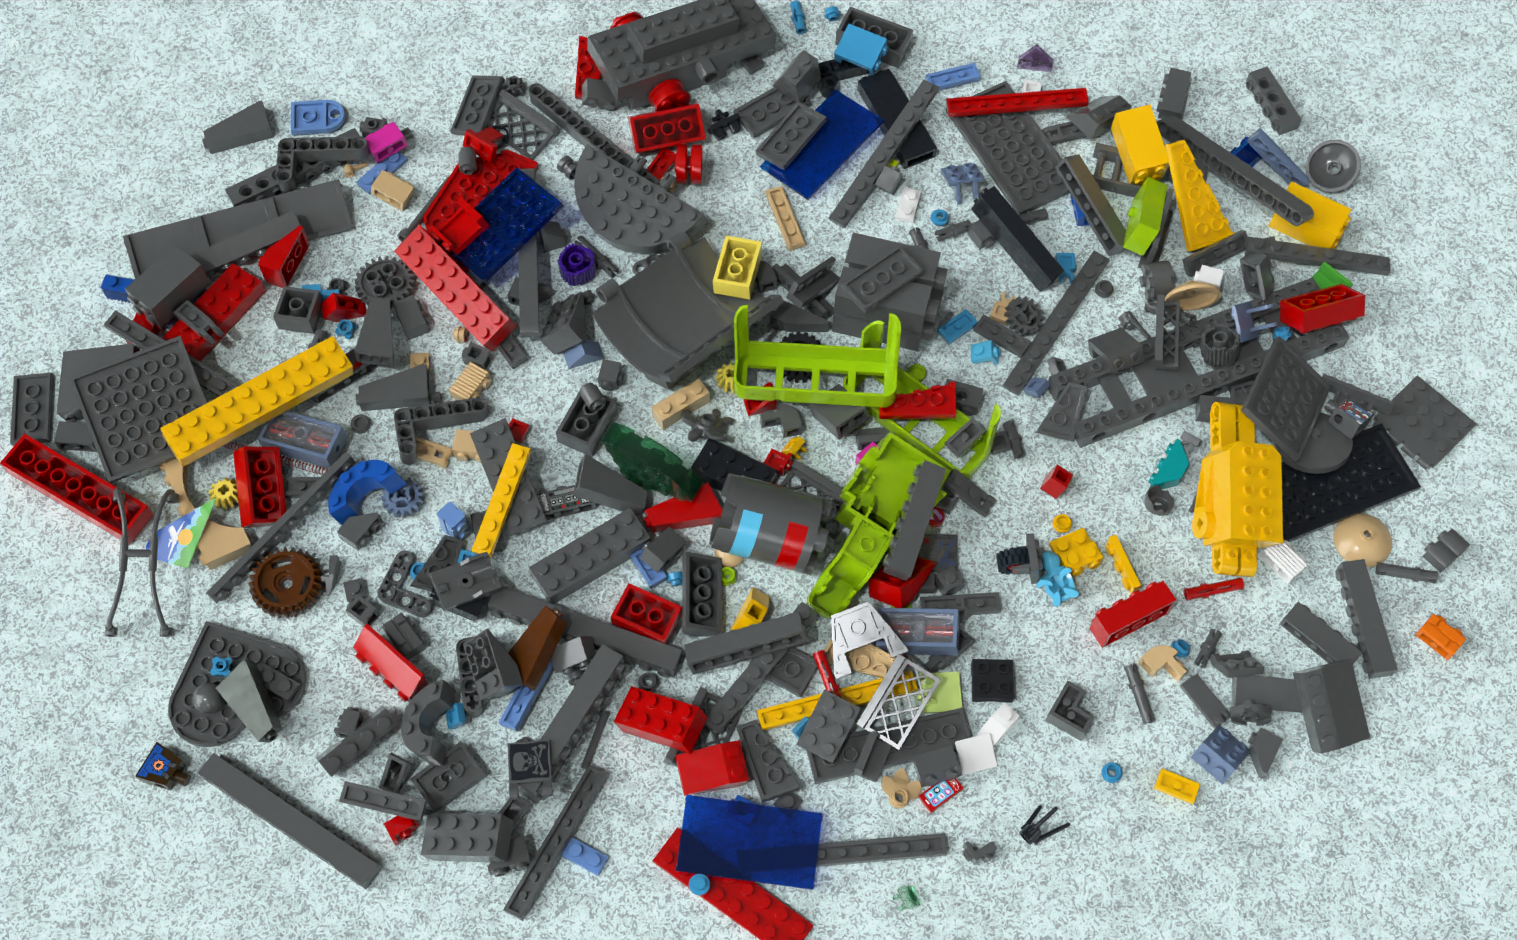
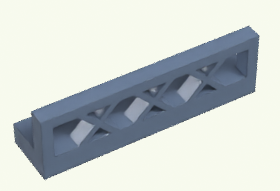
[1247,128,1309,187]

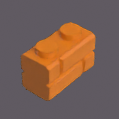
[1415,613,1466,660]

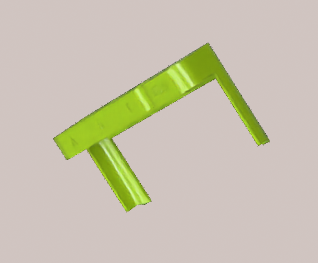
[733,305,901,407]
[843,320,1001,479]

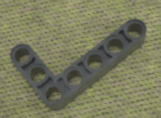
[276,136,370,192]
[394,397,488,465]

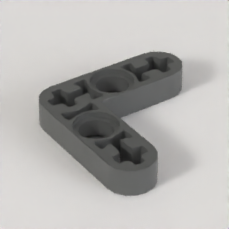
[377,550,432,618]

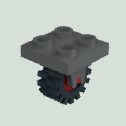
[996,533,1043,584]

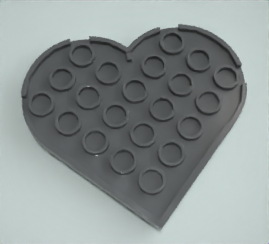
[168,621,306,747]

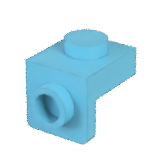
[971,340,1001,364]

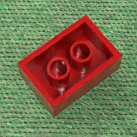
[611,583,682,645]

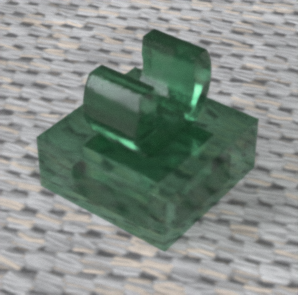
[892,886,920,910]

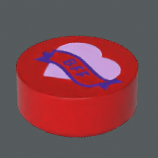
[928,507,945,527]

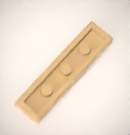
[765,186,806,251]

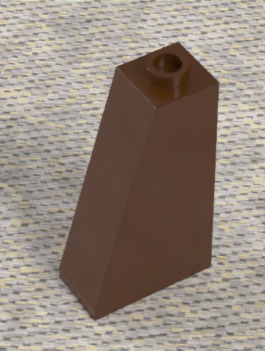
[508,606,567,691]

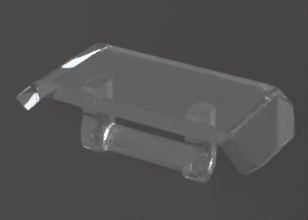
[1222,259,1293,295]

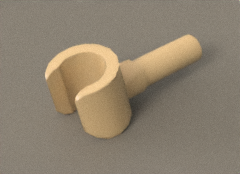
[344,162,368,178]

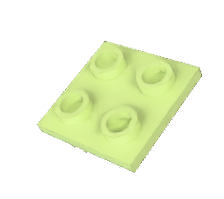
[915,672,962,713]

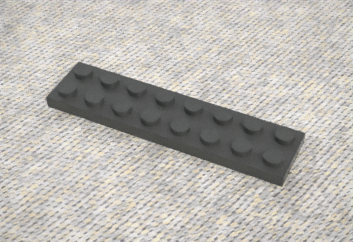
[806,708,971,784]

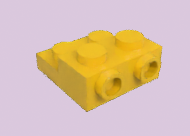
[1048,528,1103,577]

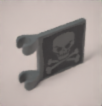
[507,740,553,800]

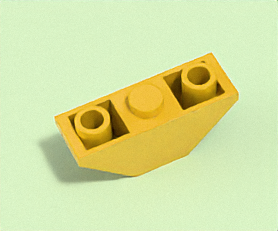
[729,587,769,632]

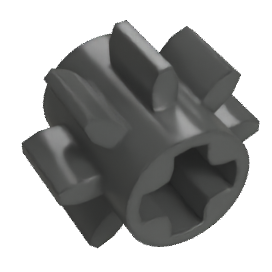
[503,75,526,97]

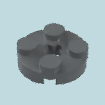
[1230,700,1272,726]

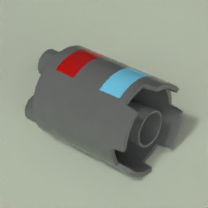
[709,473,833,576]

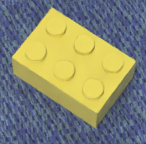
[713,236,762,300]

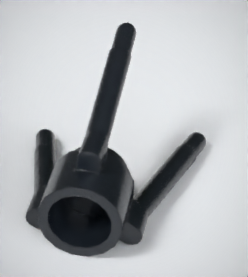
[1019,805,1071,845]

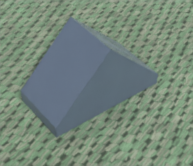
[563,339,604,369]

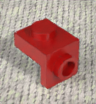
[763,449,794,476]

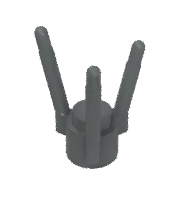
[1118,311,1152,339]

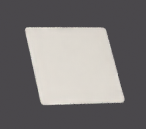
[955,733,997,775]

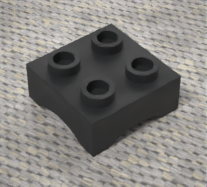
[971,659,1014,703]

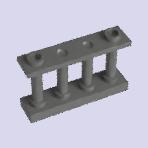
[1092,142,1141,197]

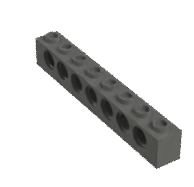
[225,128,360,207]

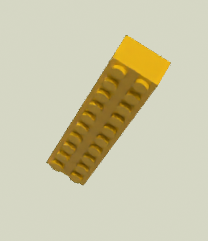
[160,336,353,467]

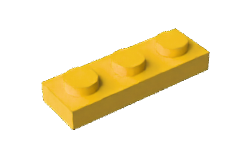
[1105,535,1141,594]

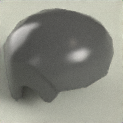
[1144,485,1174,516]
[192,683,226,714]

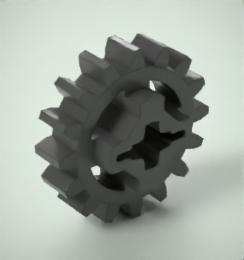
[1004,296,1044,336]

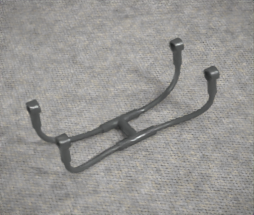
[105,488,179,637]

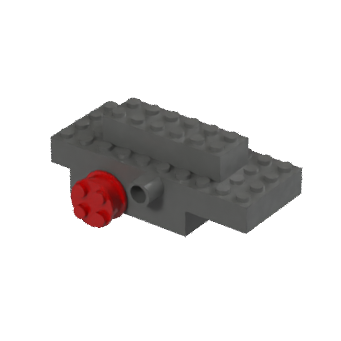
[587,0,776,111]

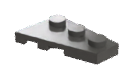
[1036,382,1087,442]
[410,535,464,592]

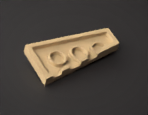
[824,638,906,679]

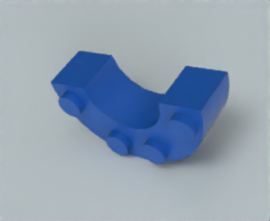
[328,460,407,525]

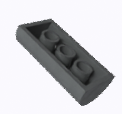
[682,551,722,637]

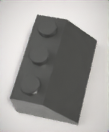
[1066,95,1132,140]

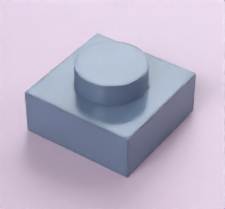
[1023,377,1050,397]

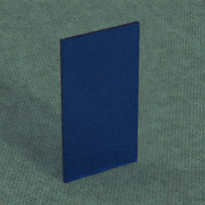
[760,89,884,200]
[675,795,823,890]

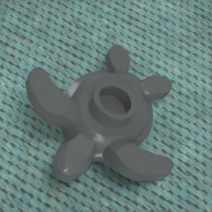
[681,408,734,442]

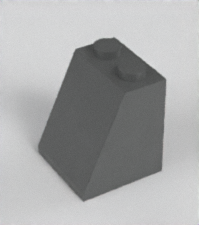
[772,50,821,103]

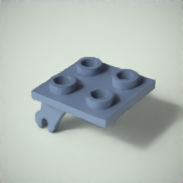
[941,163,984,205]
[1231,301,1277,342]

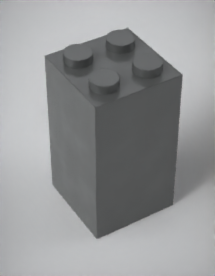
[125,244,210,328]

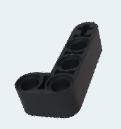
[817,59,881,98]

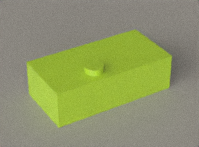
[1123,177,1167,256]

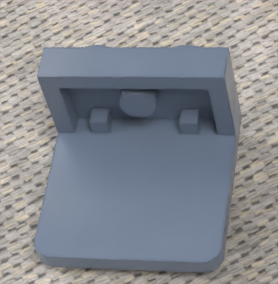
[1191,726,1250,784]

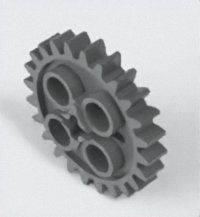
[354,256,415,309]

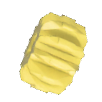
[716,361,748,394]
[209,476,239,510]

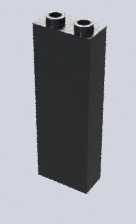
[857,69,937,169]
[971,186,1065,292]

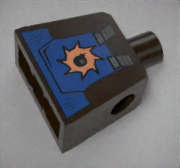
[135,742,191,791]

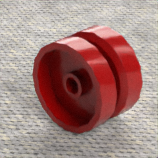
[674,144,703,185]

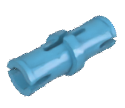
[790,0,807,34]

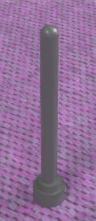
[397,177,449,242]

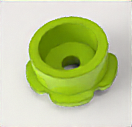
[722,567,737,586]

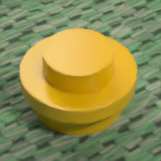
[1052,514,1072,533]

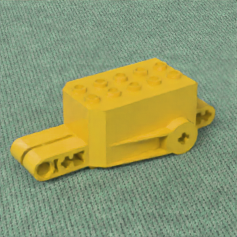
[1192,402,1283,577]

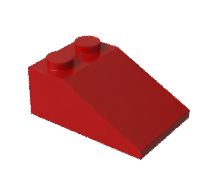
[258,226,310,288]
[868,556,935,608]
[675,740,749,796]

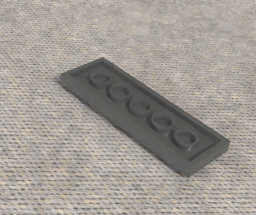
[470,418,547,536]

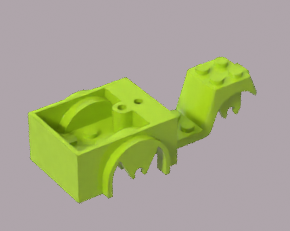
[807,432,951,619]

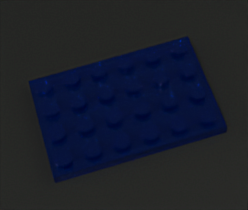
[439,167,564,283]

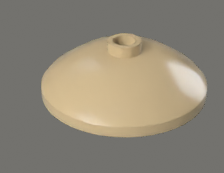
[1165,280,1221,311]
[1333,513,1392,567]

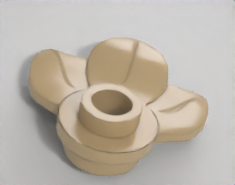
[881,768,921,808]

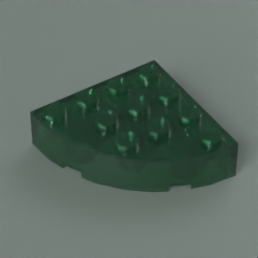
[601,422,703,502]

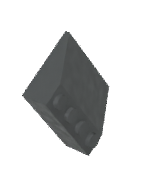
[1293,658,1370,754]

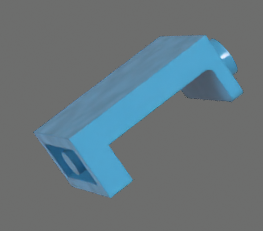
[834,24,889,75]

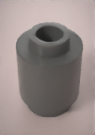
[458,147,477,175]
[580,382,606,411]

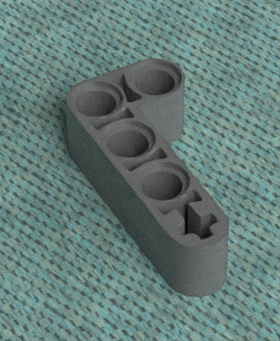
[456,636,484,718]

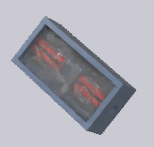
[257,411,348,468]
[876,608,960,656]

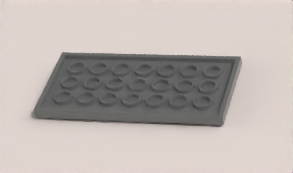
[946,81,1070,215]

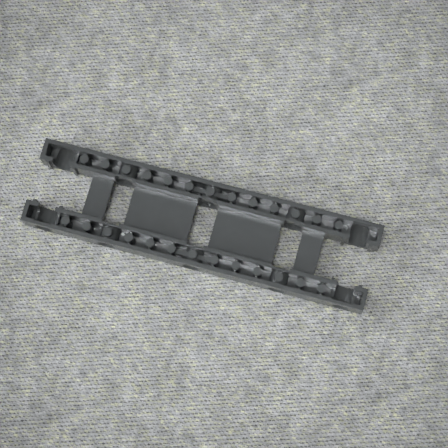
[1048,277,1350,448]

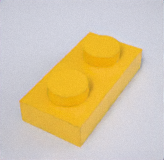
[1153,768,1200,805]

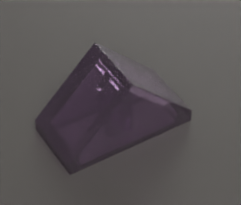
[1017,44,1054,72]

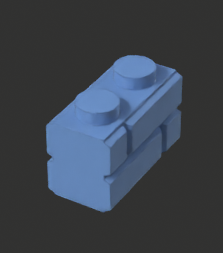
[437,502,470,540]

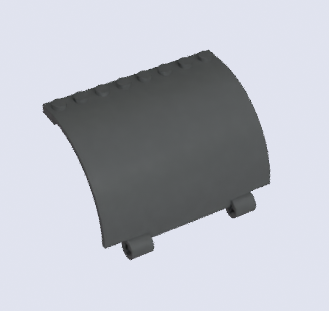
[591,231,784,383]

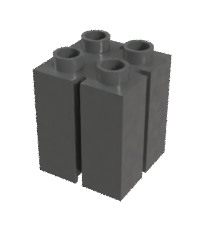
[832,232,948,352]

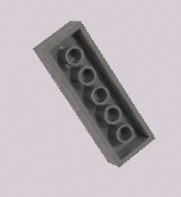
[529,508,651,604]

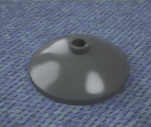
[1305,140,1361,193]

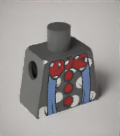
[1324,399,1374,440]

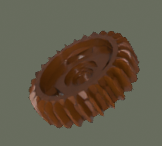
[248,547,323,619]

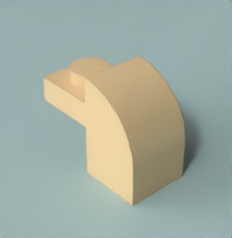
[1138,645,1187,682]

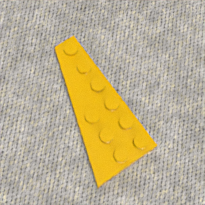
[1166,140,1234,251]

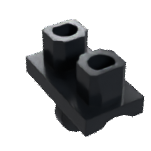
[708,109,741,141]

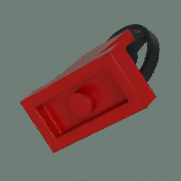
[463,125,509,163]

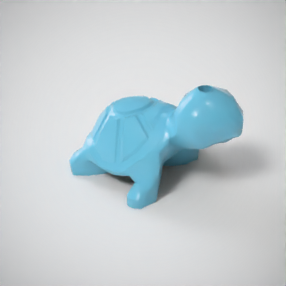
[1037,551,1079,607]

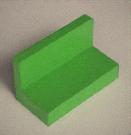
[1311,262,1353,289]

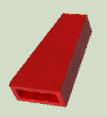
[643,483,722,533]

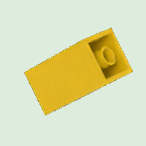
[1111,104,1169,186]
[1268,181,1351,249]

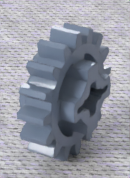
[381,476,424,518]

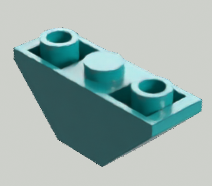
[1148,438,1189,490]

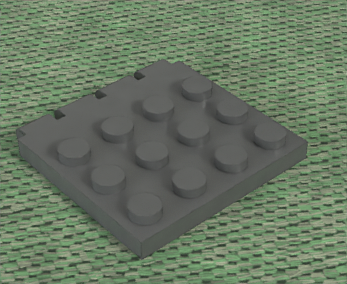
[1372,375,1477,470]

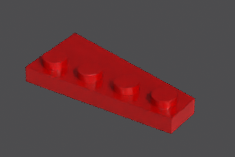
[575,36,602,100]
[879,381,956,419]

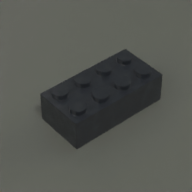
[691,438,777,492]

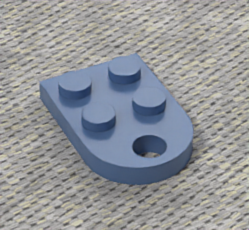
[291,100,345,135]

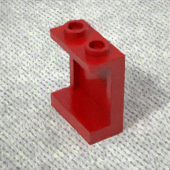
[430,197,489,255]

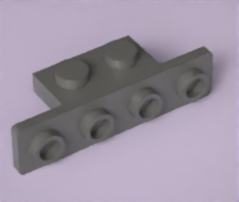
[1322,374,1395,416]

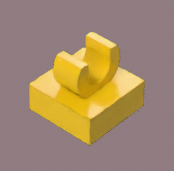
[781,436,807,460]

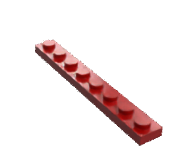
[946,88,1089,117]

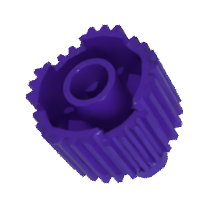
[558,243,596,286]

